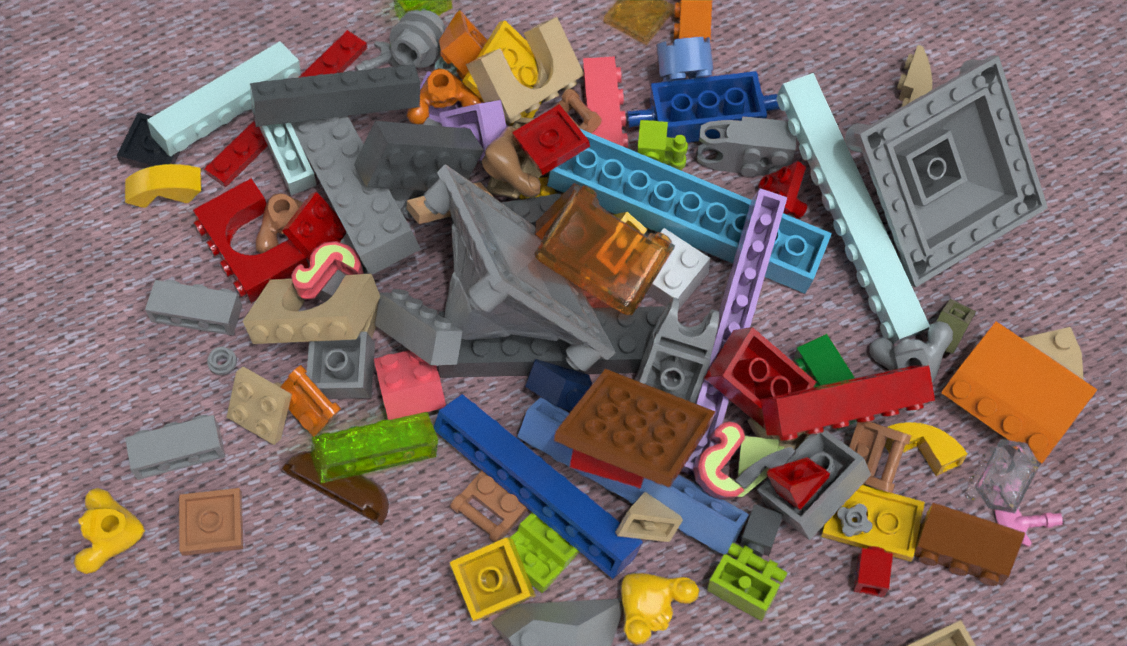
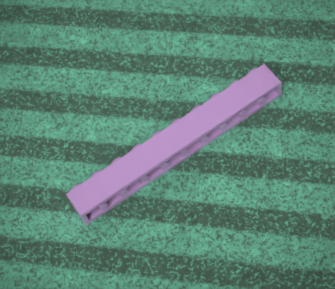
[681,189,787,476]

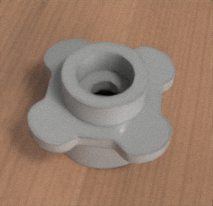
[837,504,872,537]

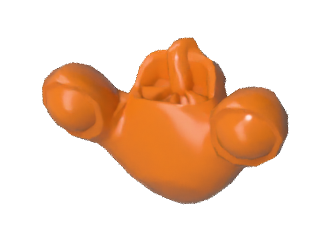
[406,68,484,124]

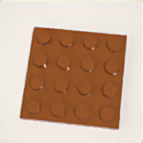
[554,369,716,488]

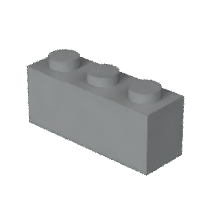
[145,280,242,336]
[125,415,226,480]

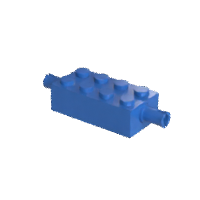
[627,71,780,143]

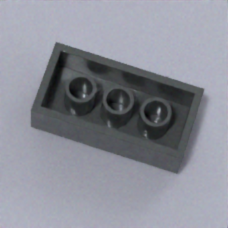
[354,121,484,191]

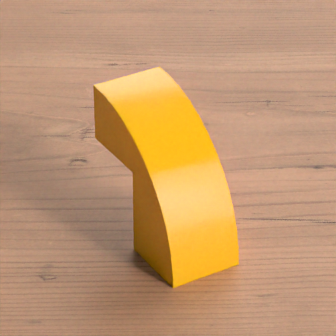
[125,164,201,208]
[884,422,968,476]

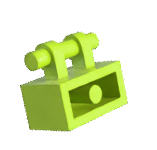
[637,120,688,171]
[707,542,788,621]

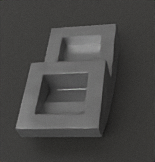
[735,447,797,489]

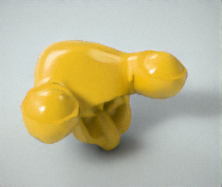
[74,488,145,574]
[621,573,700,645]

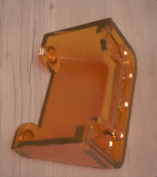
[534,184,675,316]

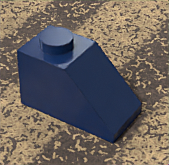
[525,359,593,411]

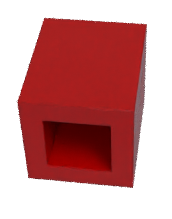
[853,546,893,598]

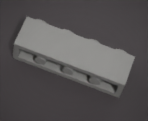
[375,289,463,365]

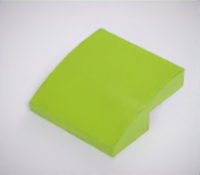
[510,512,579,593]

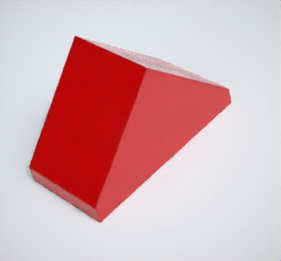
[767,457,830,510]

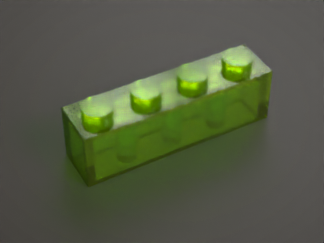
[311,412,438,483]

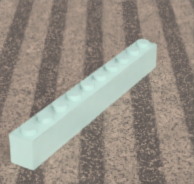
[777,73,930,345]

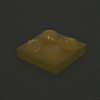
[604,0,675,46]

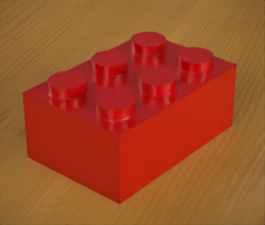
[704,327,816,430]

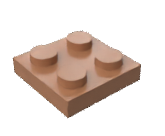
[179,488,243,556]

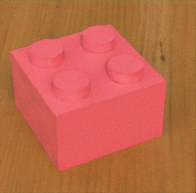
[374,350,446,421]

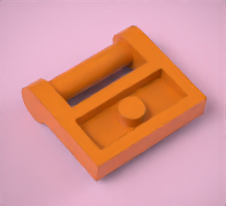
[280,365,341,437]

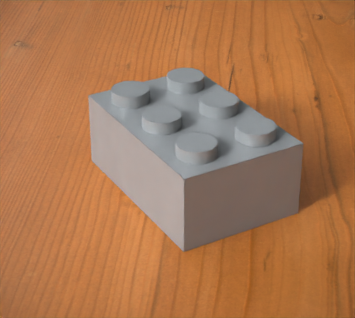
[758,428,871,540]

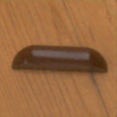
[281,451,389,526]

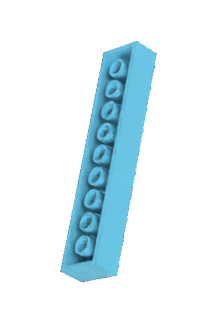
[547,128,832,294]

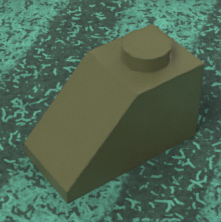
[927,299,976,354]

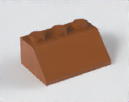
[914,502,1025,586]

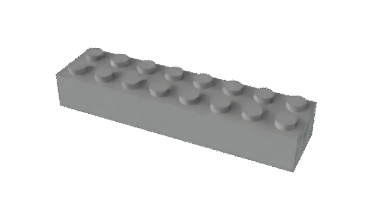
[291,116,421,275]

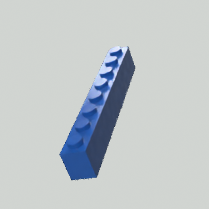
[433,394,643,579]

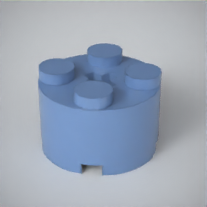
[656,37,713,82]

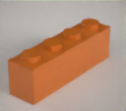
[673,0,712,44]

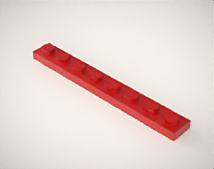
[204,30,368,188]

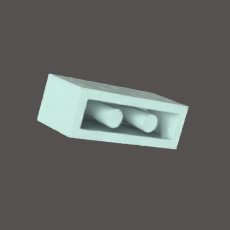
[259,123,316,196]

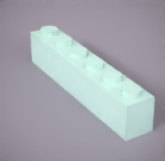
[147,41,301,156]

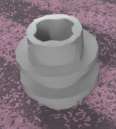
[389,9,446,68]

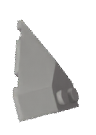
[491,598,624,646]

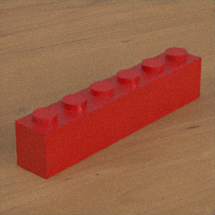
[760,365,935,441]

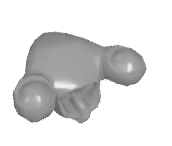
[870,321,953,384]

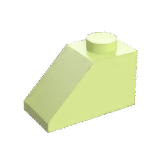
[736,436,785,497]

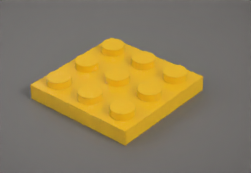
[462,20,544,126]

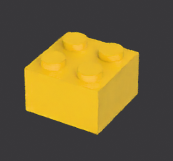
[450,537,536,621]

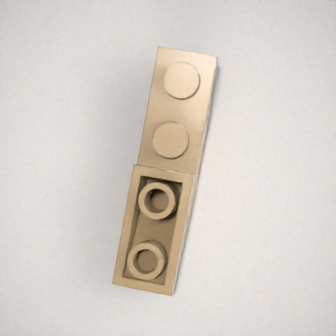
[897,45,932,107]

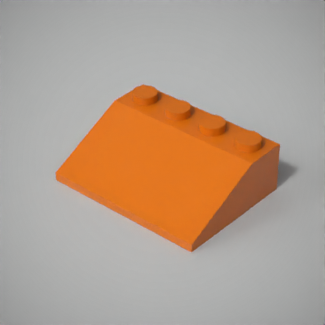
[941,321,1098,463]

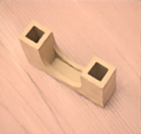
[466,17,584,124]
[243,274,380,344]

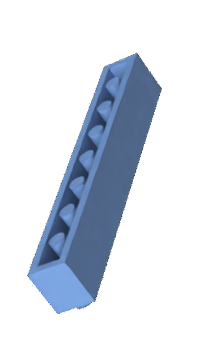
[517,397,749,555]

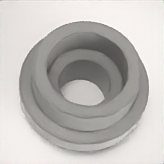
[207,347,237,375]

